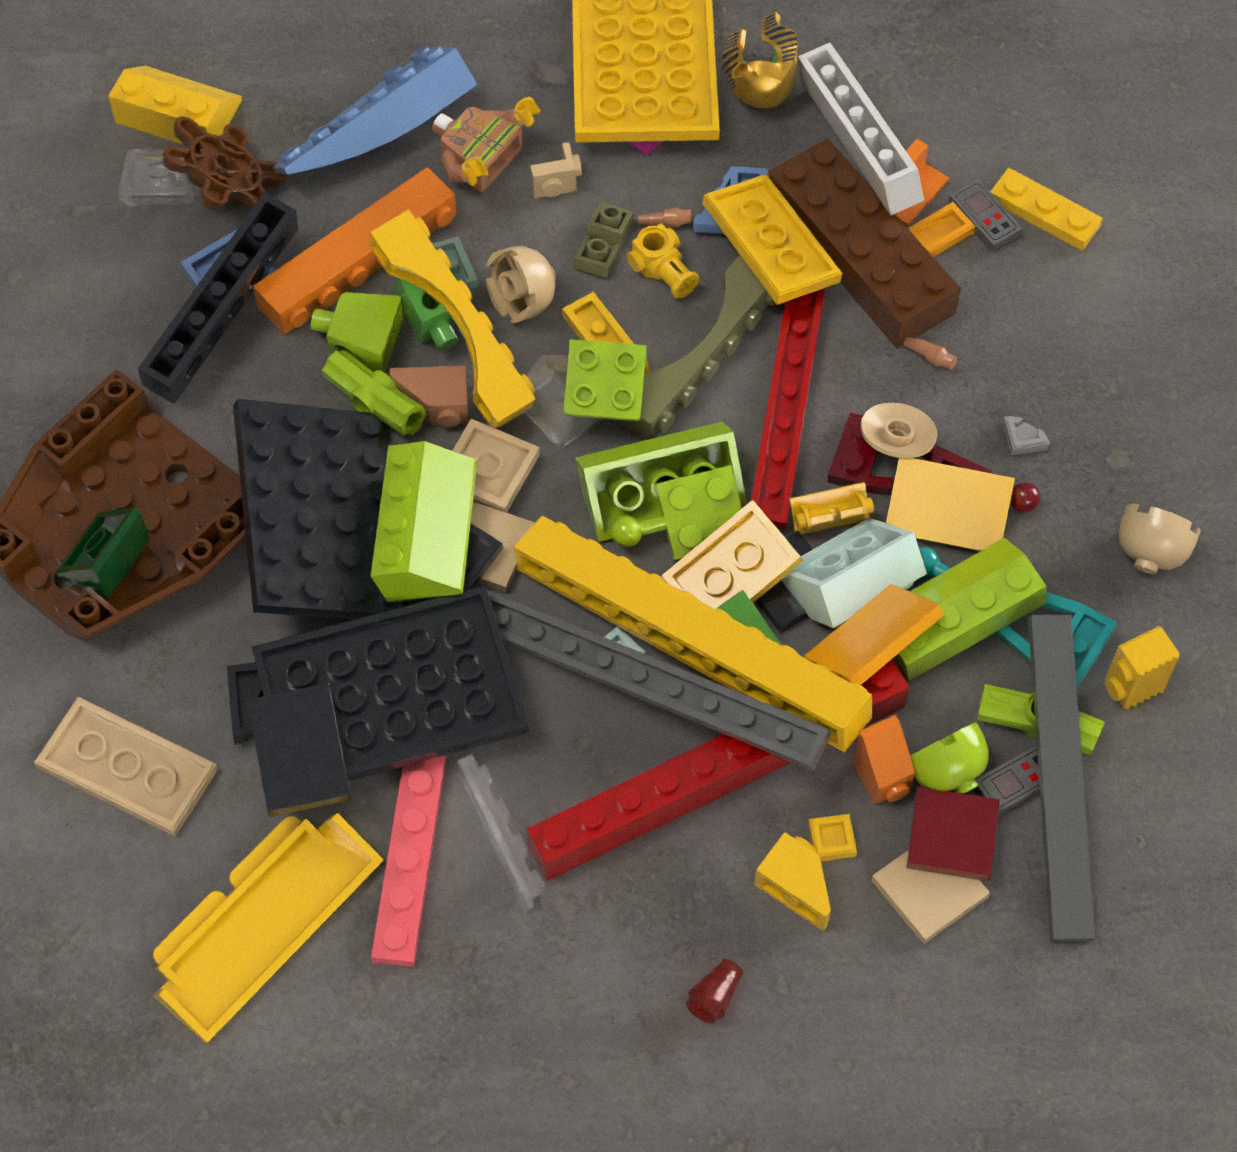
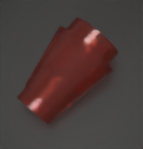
[686,959,743,1023]

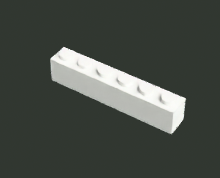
[798,43,924,215]

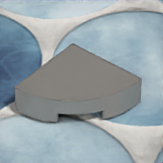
[1002,416,1050,456]

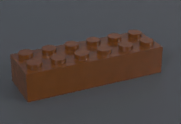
[768,138,961,348]

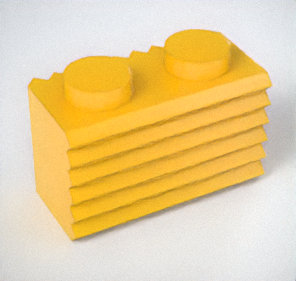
[1105,626,1180,710]

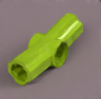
[322,350,426,435]
[977,684,1105,756]

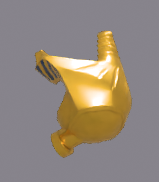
[722,12,797,109]

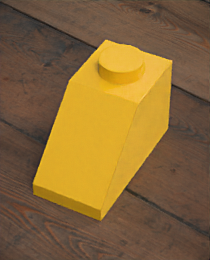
[754,832,831,931]

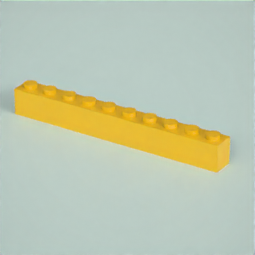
[513,515,872,753]

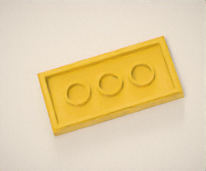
[702,174,843,305]

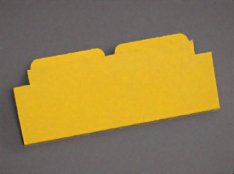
[153,813,384,1043]

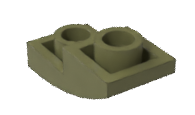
[573,202,634,279]

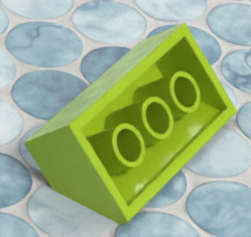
[575,421,747,542]
[371,441,477,602]
[894,538,1047,681]

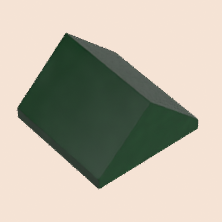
[55,507,150,601]

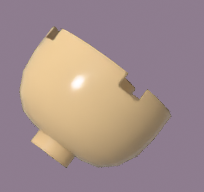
[486,246,556,323]
[1118,504,1201,574]

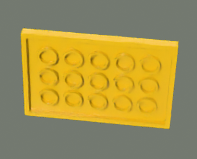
[572,0,720,142]

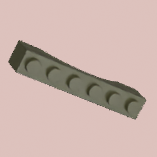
[614,255,775,440]

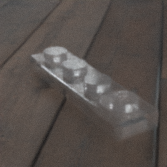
[457,754,546,916]

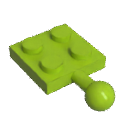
[611,465,742,560]

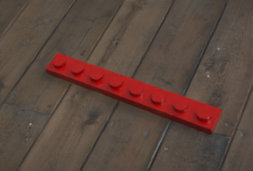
[751,288,825,531]

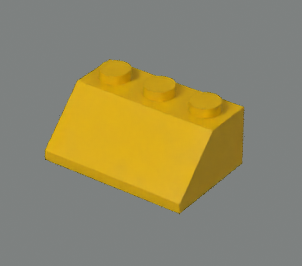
[108,66,242,145]

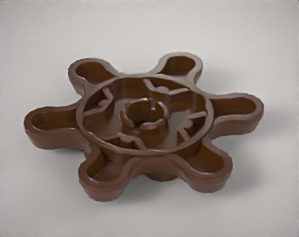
[163,116,286,210]

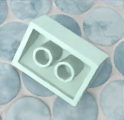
[781,518,927,628]

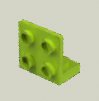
[563,339,647,421]

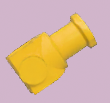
[626,223,700,299]

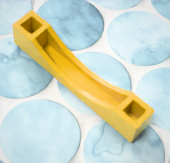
[368,209,536,429]

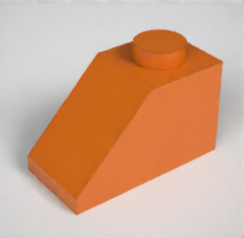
[852,715,915,805]

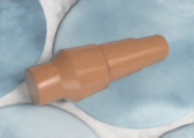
[637,207,693,228]
[903,337,957,370]

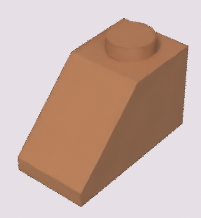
[390,365,469,428]

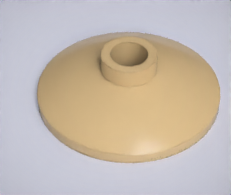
[860,403,938,458]

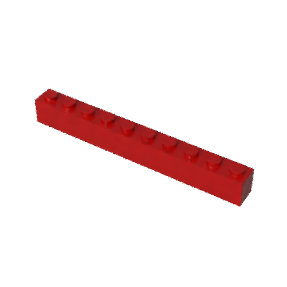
[526,659,910,882]

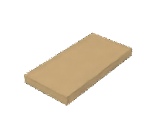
[34,697,218,837]

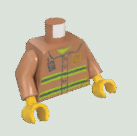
[432,97,541,193]

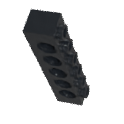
[138,192,298,404]

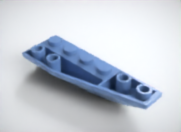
[273,45,477,174]

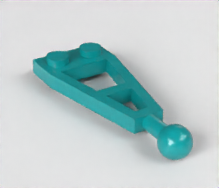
[919,547,1117,689]

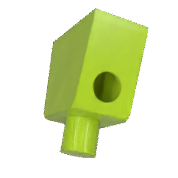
[311,292,404,373]

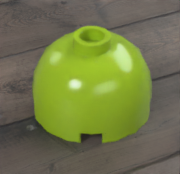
[910,722,989,794]

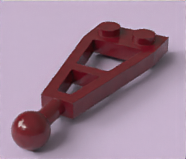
[828,412,1040,513]

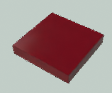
[906,786,1000,881]

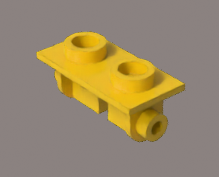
[789,482,874,535]

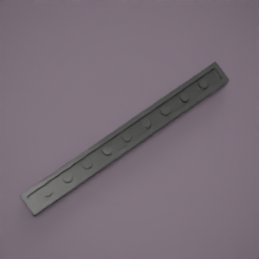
[476,586,832,771]

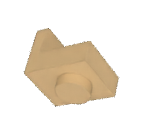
[530,142,582,199]

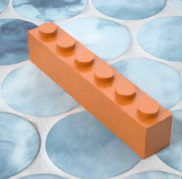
[253,167,457,335]

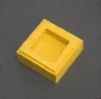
[808,814,857,862]

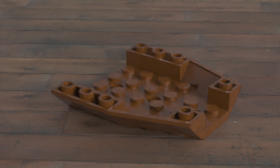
[0,369,246,639]

